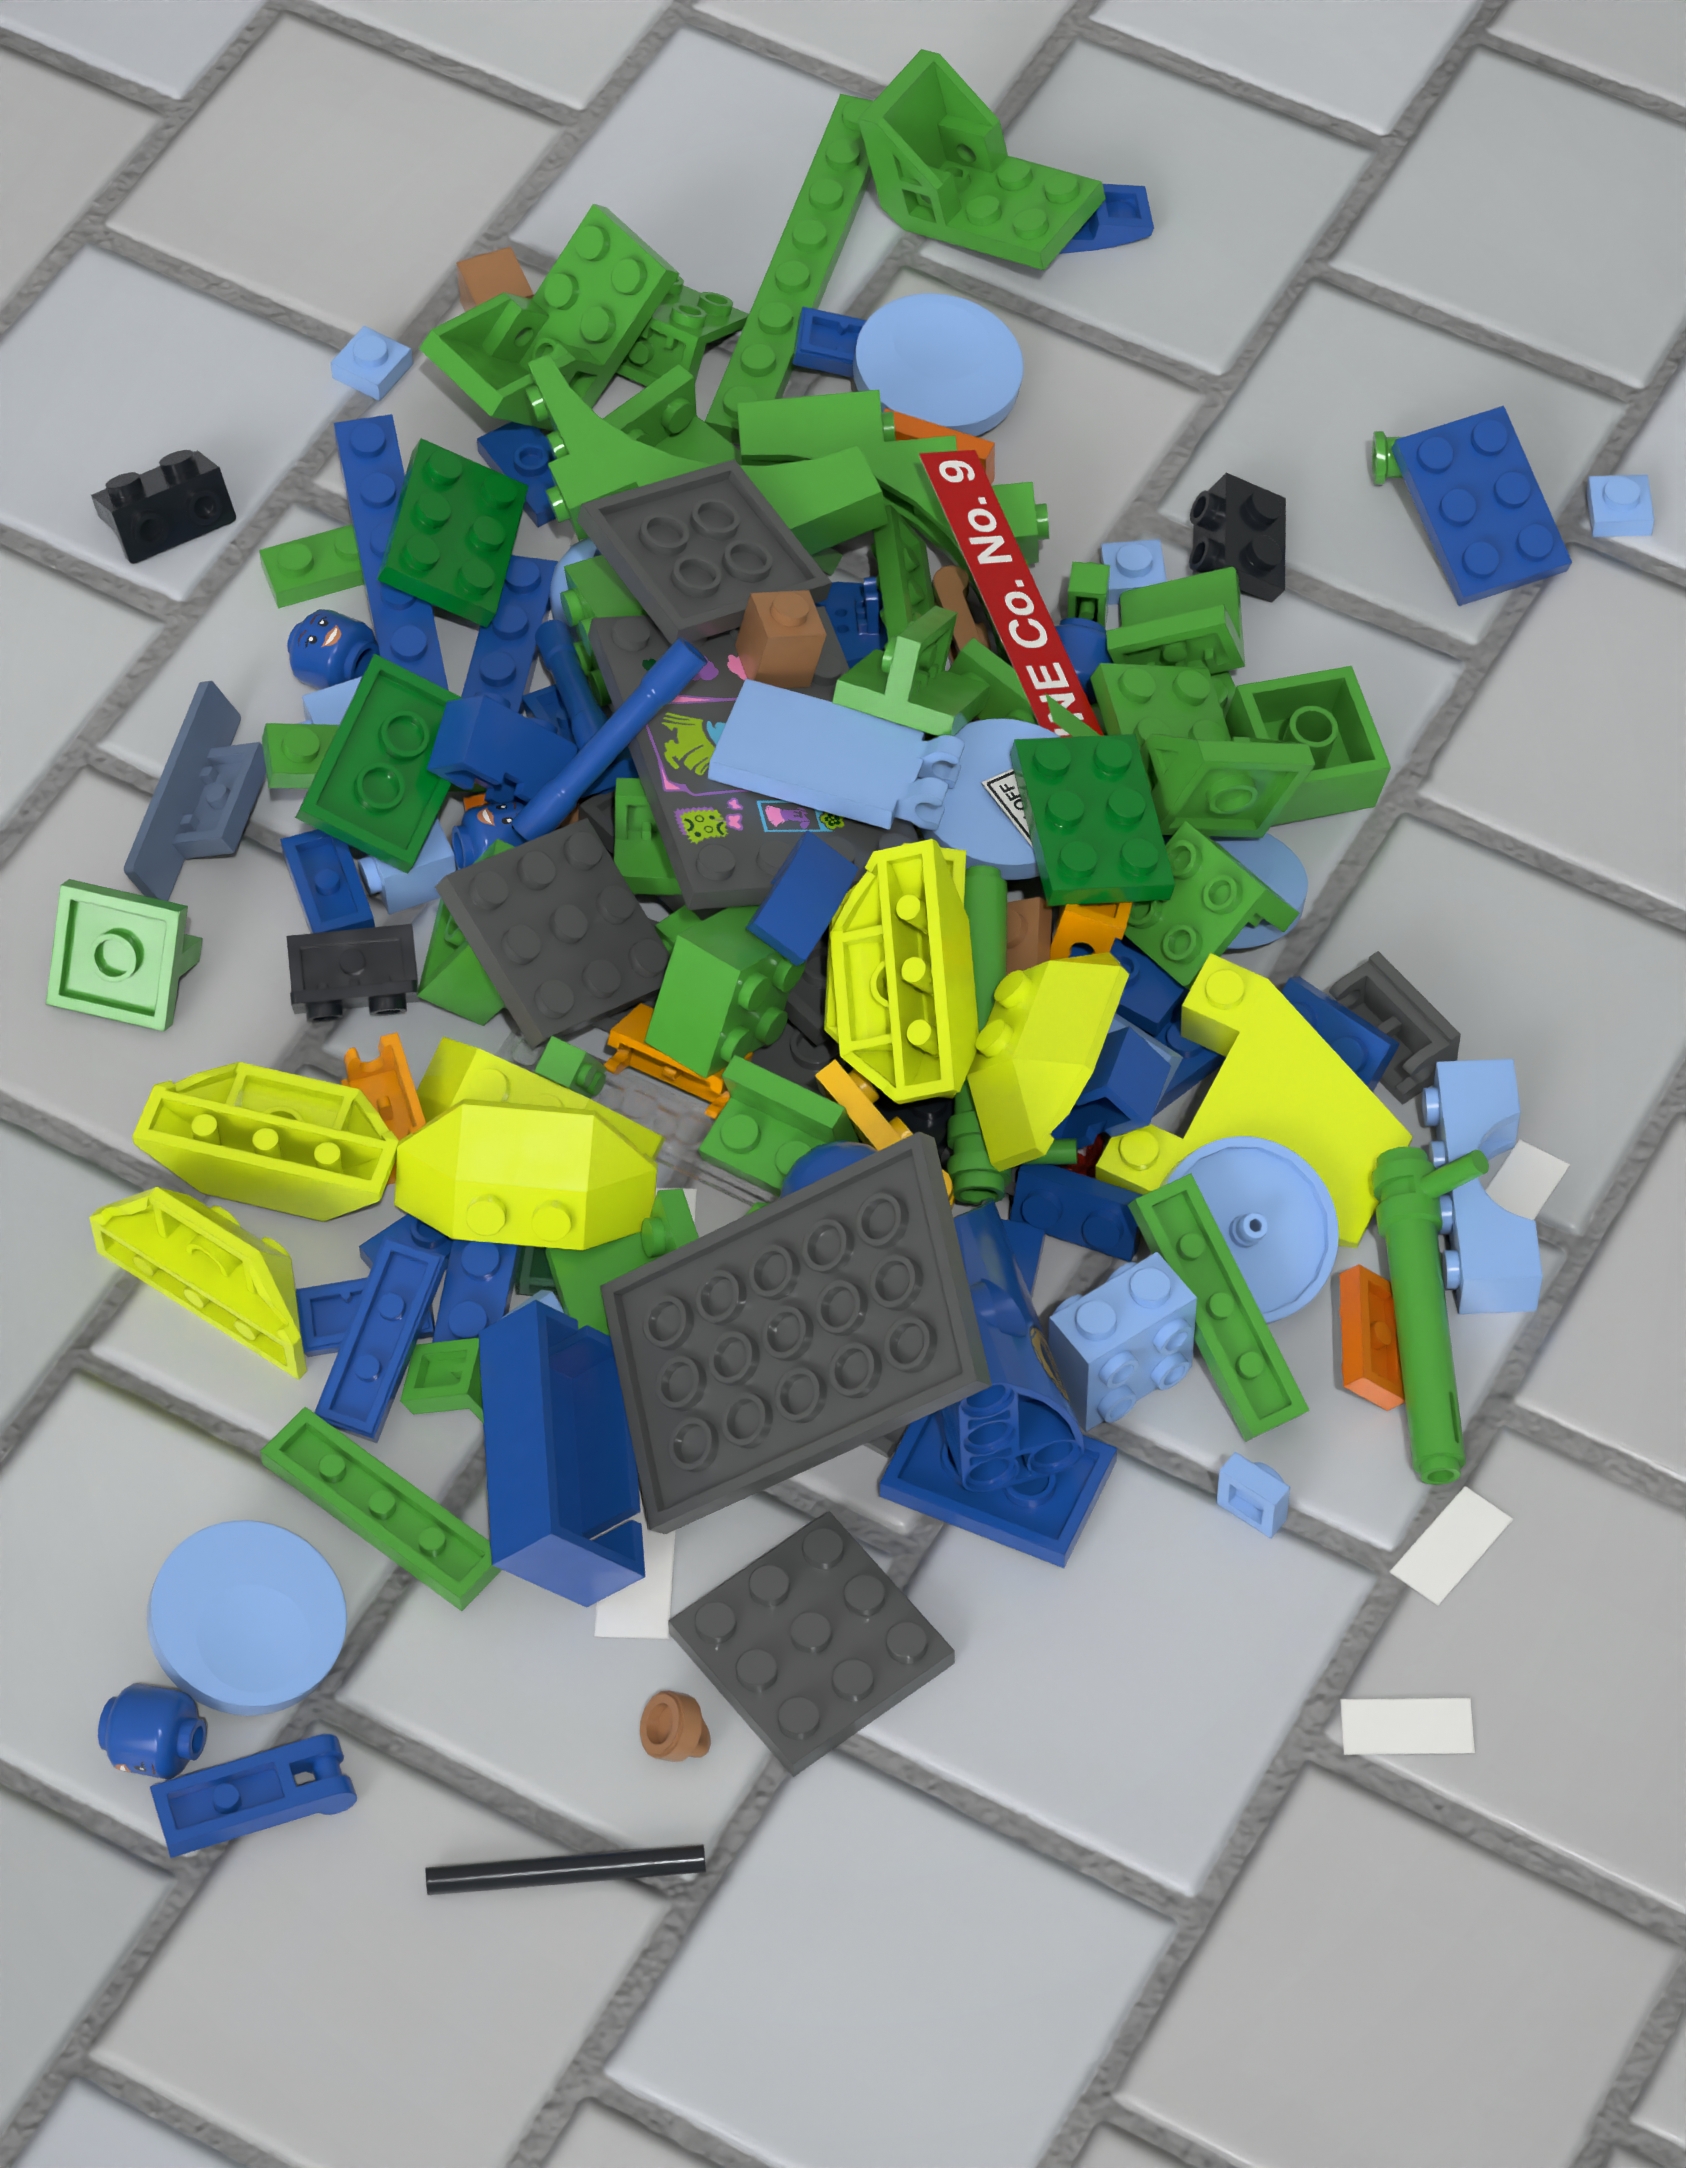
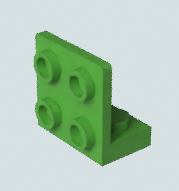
[616,276,749,386]
[603,364,742,465]
[1106,567,1245,674]
[1124,820,1300,990]
[545,1188,699,1337]

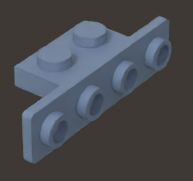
[124,681,266,901]

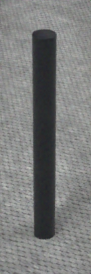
[425,1844,706,1895]

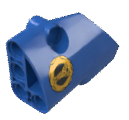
[942,1198,1085,1493]

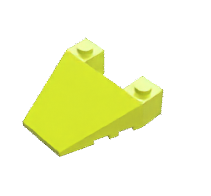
[1096,953,1413,1248]

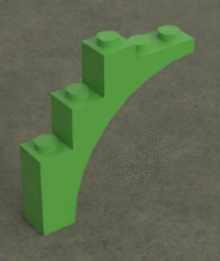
[525,354,889,555]
[737,390,1049,668]

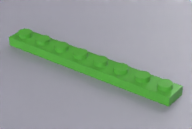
[704,94,873,445]

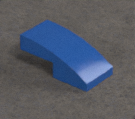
[1059,184,1154,254]
[746,830,859,966]

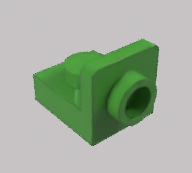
[400,1338,484,1423]

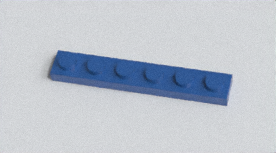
[334,414,449,691]

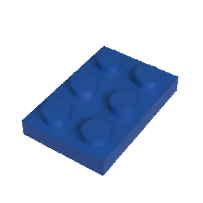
[1391,406,1572,606]
[879,1409,1117,1568]

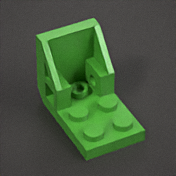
[858,49,1106,270]
[419,204,680,431]
[1090,663,1315,838]

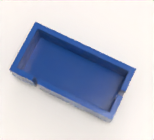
[478,1300,646,1608]

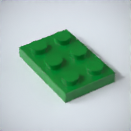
[377,438,528,628]
[295,653,463,874]
[1010,734,1175,906]

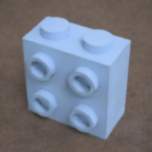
[1048,1252,1197,1432]

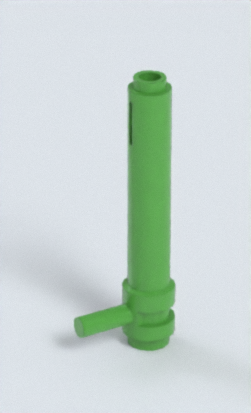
[947,865,1078,1204]
[1372,1147,1489,1485]

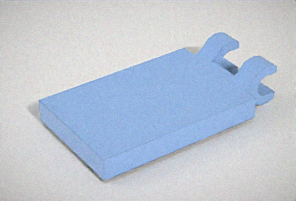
[707,678,965,830]

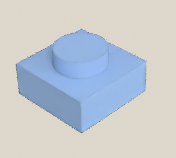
[331,326,413,401]
[1586,475,1654,537]
[1100,539,1167,605]
[1217,1452,1290,1539]

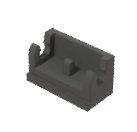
[1329,951,1461,1105]

